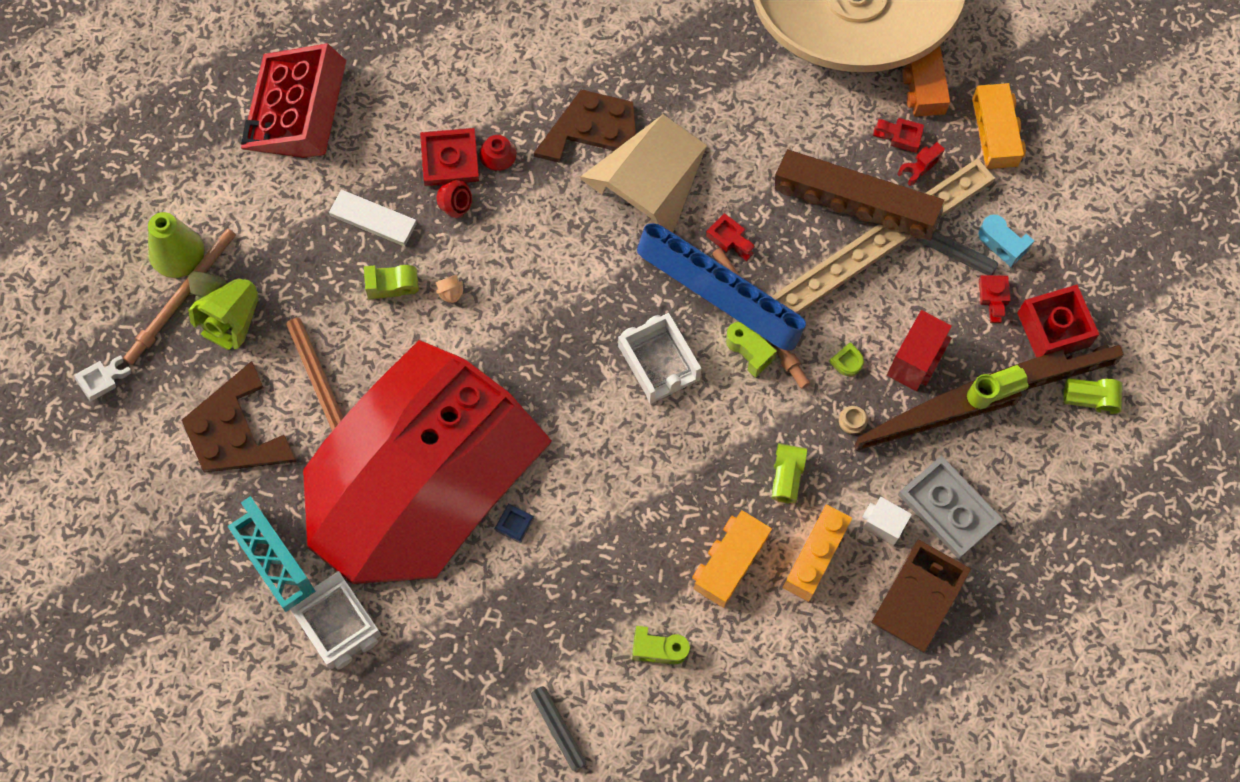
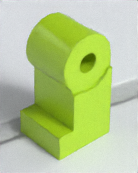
[364,265,419,300]
[726,322,777,378]
[632,626,690,665]

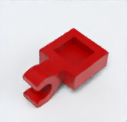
[873,118,924,153]
[897,142,945,186]
[706,213,755,262]
[979,275,1010,323]

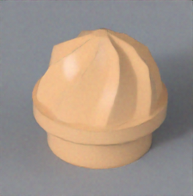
[436,274,463,303]

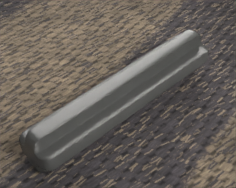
[919,231,998,275]
[531,686,586,772]

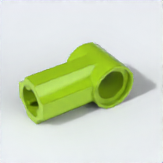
[967,365,1029,409]
[1063,378,1123,414]
[771,443,807,504]

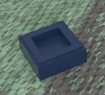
[494,503,534,544]

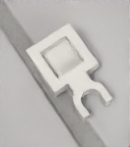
[74,355,131,402]

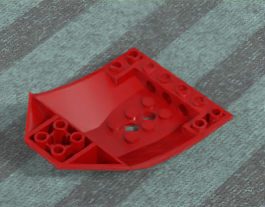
[303,340,552,584]

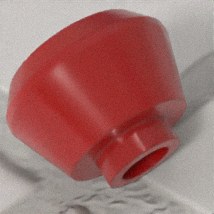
[479,135,517,171]
[436,180,472,218]

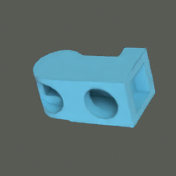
[978,215,1034,267]

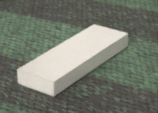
[329,190,417,247]

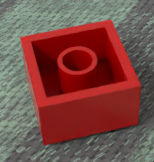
[1017,284,1100,358]
[886,310,952,392]

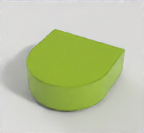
[829,342,864,377]

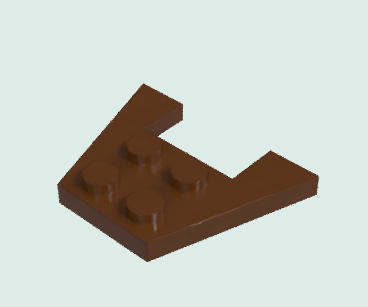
[534,89,636,163]
[182,361,296,473]

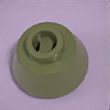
[188,271,227,300]

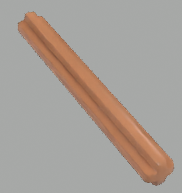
[287,317,343,431]

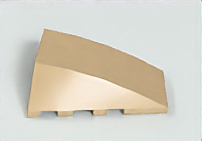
[580,114,707,233]

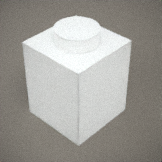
[862,497,912,546]

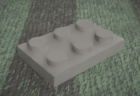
[898,455,1003,559]

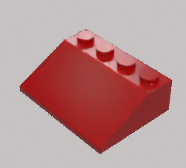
[241,43,347,158]

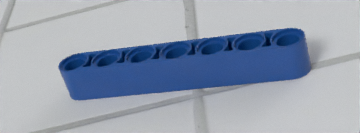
[637,223,806,351]

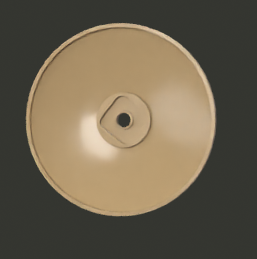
[753,0,965,72]

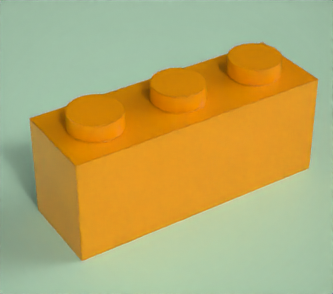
[972,83,1026,169]
[783,504,852,602]
[692,510,772,608]

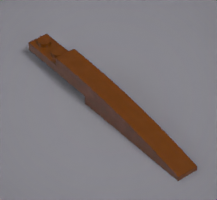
[854,345,1124,451]

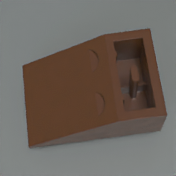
[871,539,971,653]

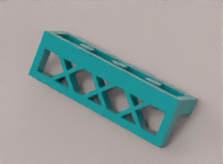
[227,496,316,612]

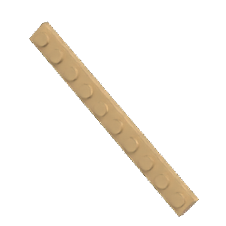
[771,158,995,314]

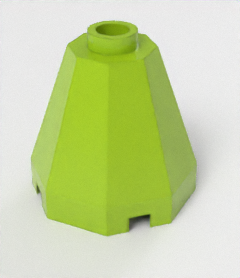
[188,279,259,350]

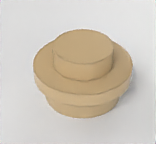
[839,406,868,434]

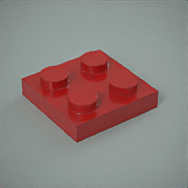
[420,128,479,186]

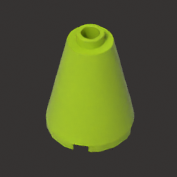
[148,212,205,278]

